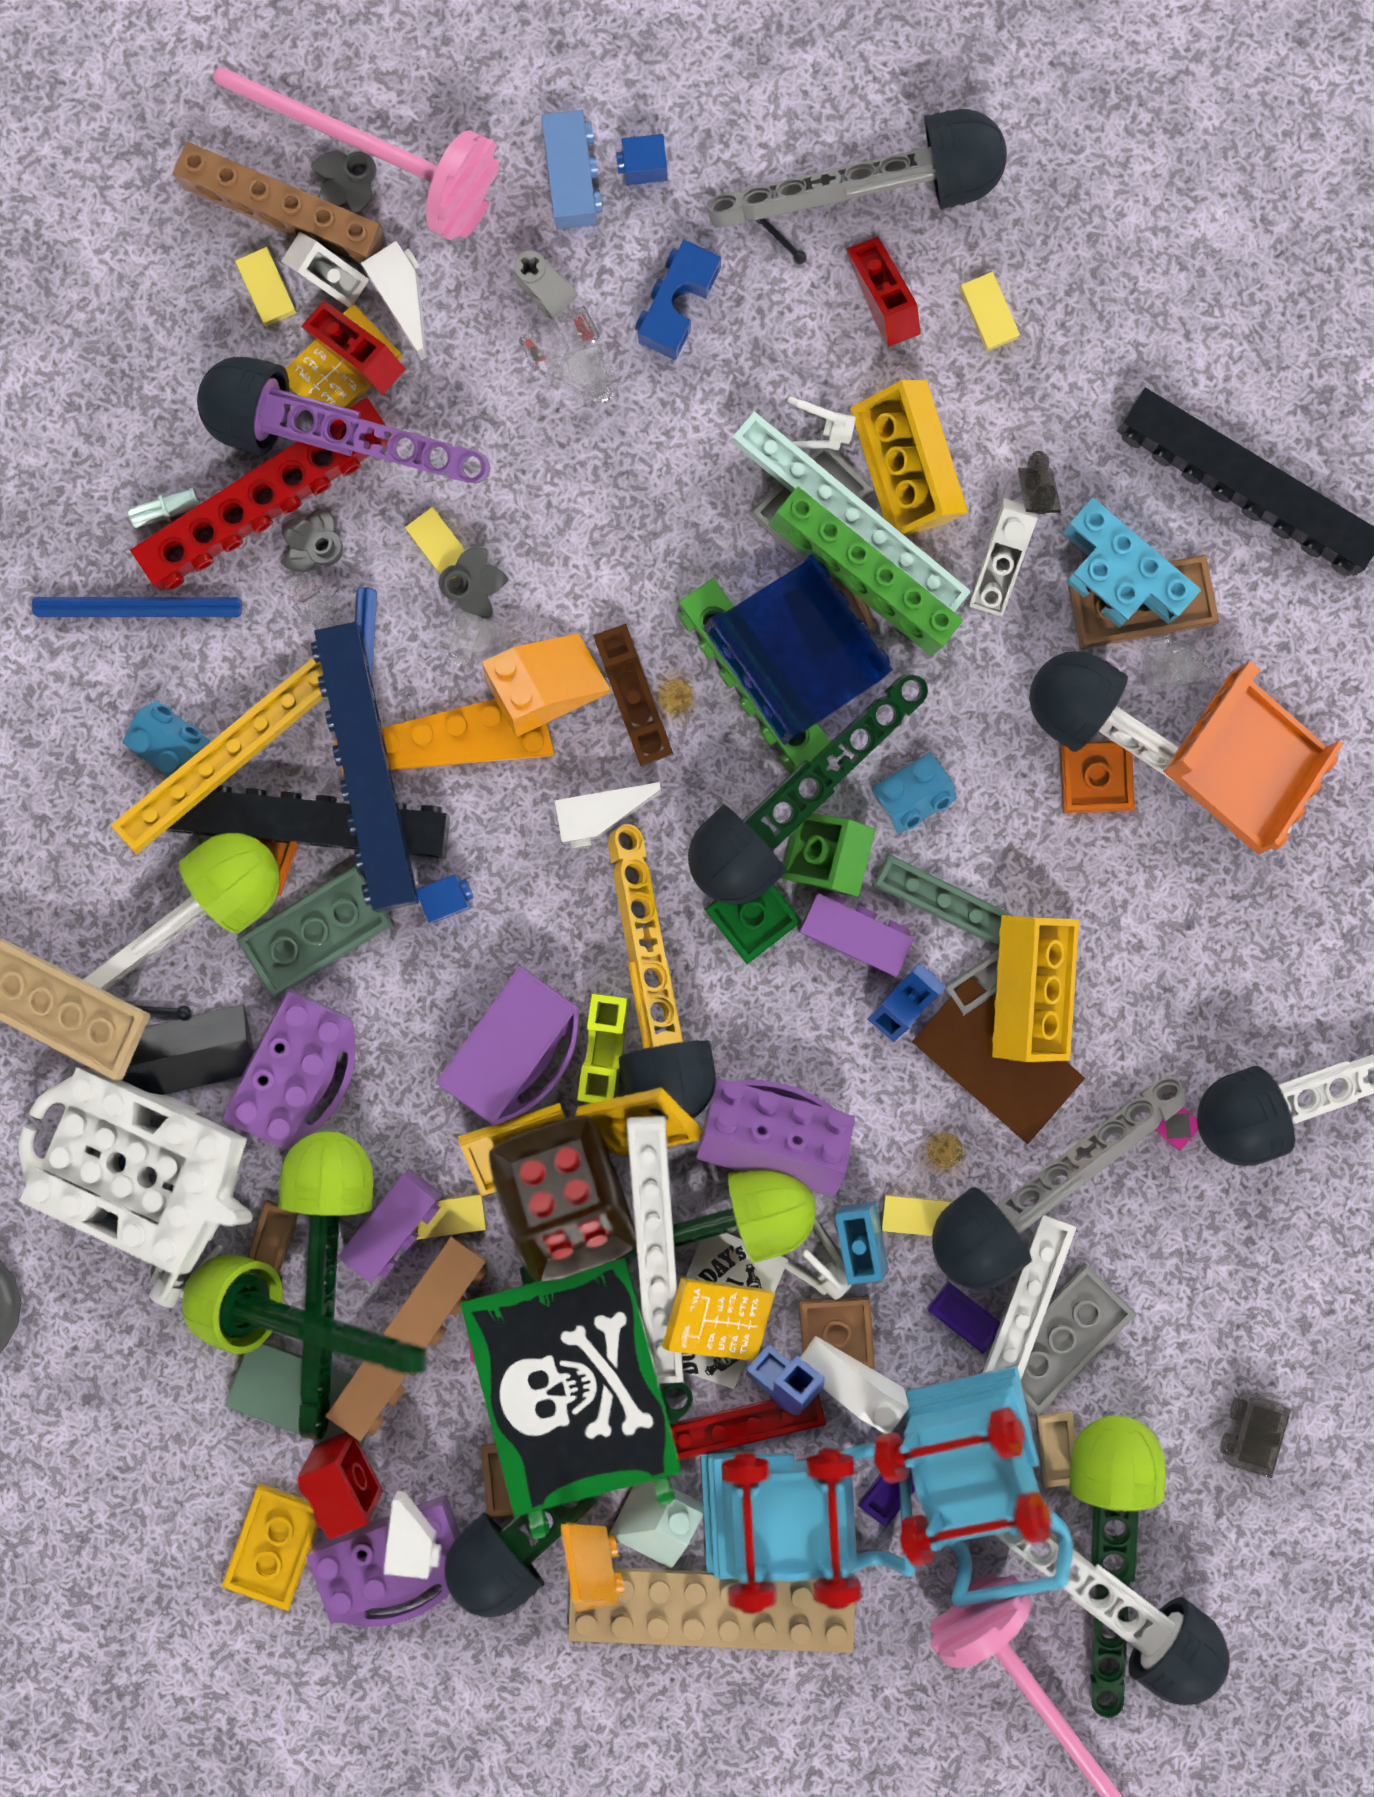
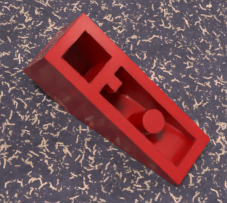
[846,236,921,347]
[301,301,406,395]

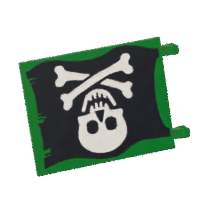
[460,1258,682,1539]

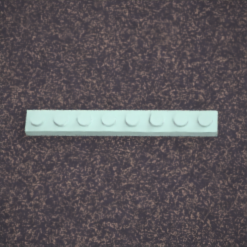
[731,411,971,612]

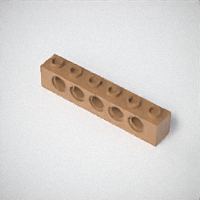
[173,142,386,265]

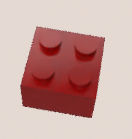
[297,1432,383,1540]

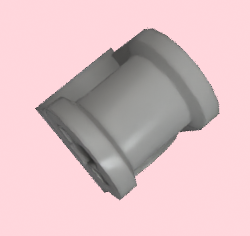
[514,250,578,320]

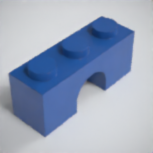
[635,239,722,361]

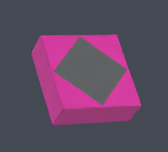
[1155,1107,1198,1151]

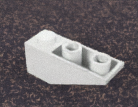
[969,498,1038,617]

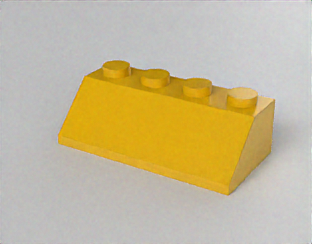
[850,380,968,536]
[992,915,1079,1062]

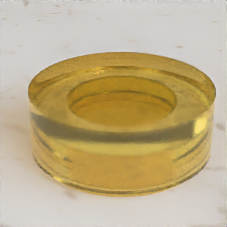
[658,679,693,715]
[926,1132,963,1168]

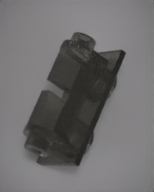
[1017,451,1061,514]

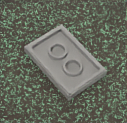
[750,448,874,563]

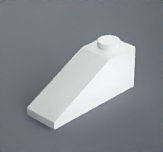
[361,241,427,361]
[555,782,661,849]
[800,1336,909,1434]

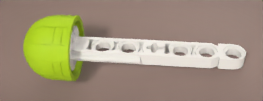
[83,833,279,991]

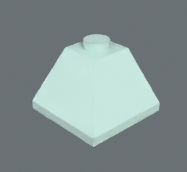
[608,1481,704,1569]

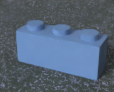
[541,110,603,230]

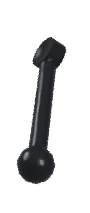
[755,218,807,264]
[125,1001,191,1019]

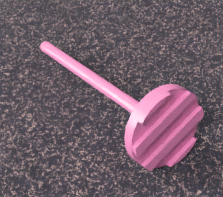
[213,67,499,241]
[929,1573,1123,1797]

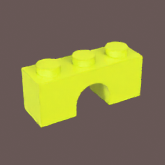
[577,994,631,1103]

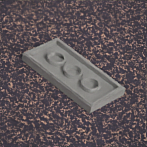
[1021,1262,1137,1416]

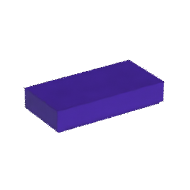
[926,1281,1001,1354]
[857,1467,915,1528]

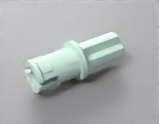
[128,487,200,528]

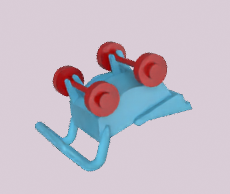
[874,1365,1073,1607]
[701,1443,915,1614]

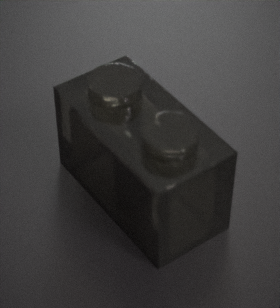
[1220,1390,1292,1479]

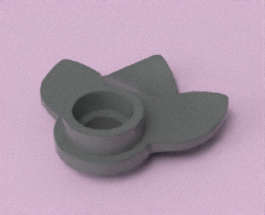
[311,151,377,214]
[281,508,343,572]
[438,547,508,617]

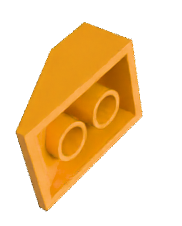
[482,633,611,737]
[561,1524,625,1612]

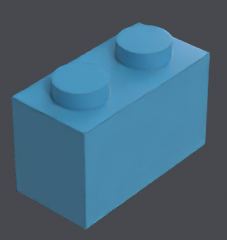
[835,1201,889,1285]

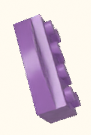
[435,966,580,1125]
[222,987,356,1151]
[696,1078,855,1197]
[306,1495,461,1627]

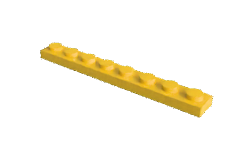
[110,657,325,855]

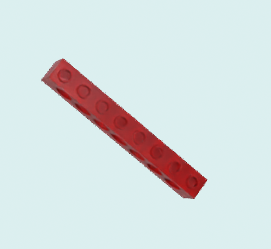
[130,396,392,591]

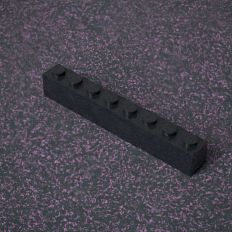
[1116,387,1374,576]
[166,785,450,859]

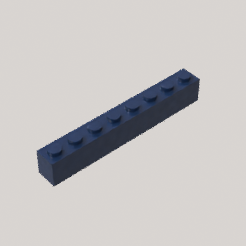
[311,621,419,913]

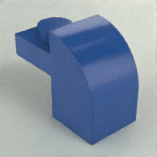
[867,963,946,1042]
[746,1344,825,1415]

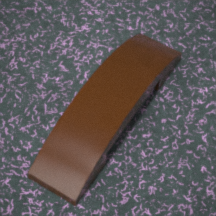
[593,624,674,767]

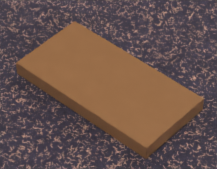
[1067,554,1220,650]

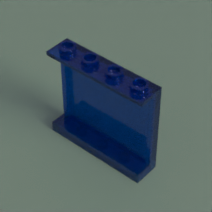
[703,554,893,745]

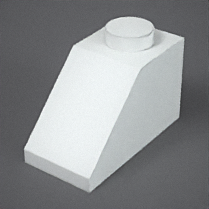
[281,231,369,308]
[384,1491,441,1579]

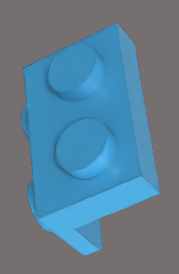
[122,701,211,777]
[871,752,957,834]

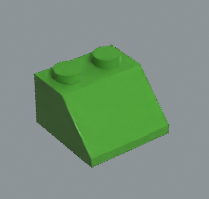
[780,813,876,897]

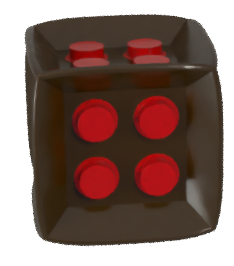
[489,1116,637,1282]

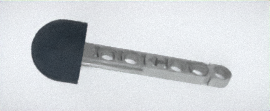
[707,109,1007,227]
[932,1078,1187,1289]

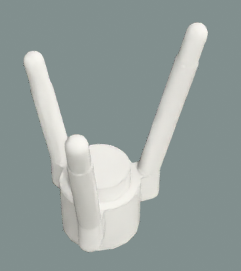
[787,396,856,450]
[777,1218,852,1300]
[149,1245,222,1308]

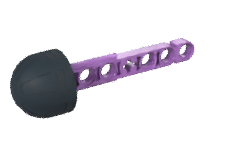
[197,357,490,483]

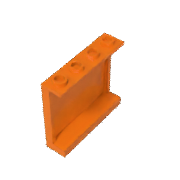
[1163,660,1344,855]

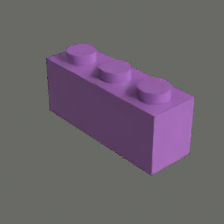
[798,890,915,977]
[338,1168,443,1284]

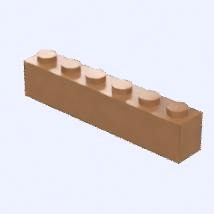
[325,1235,488,1442]

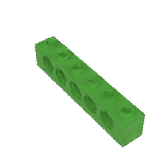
[768,486,963,656]
[677,578,830,774]

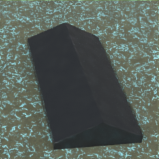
[122,1004,254,1095]

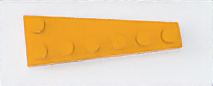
[334,699,555,775]

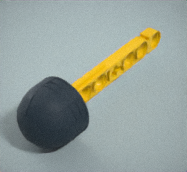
[608,824,716,1120]

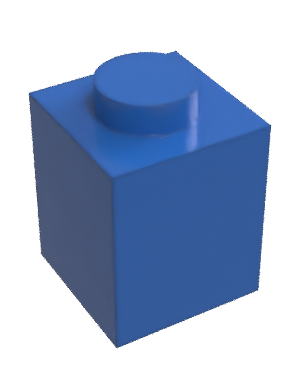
[616,134,668,186]
[417,874,474,924]

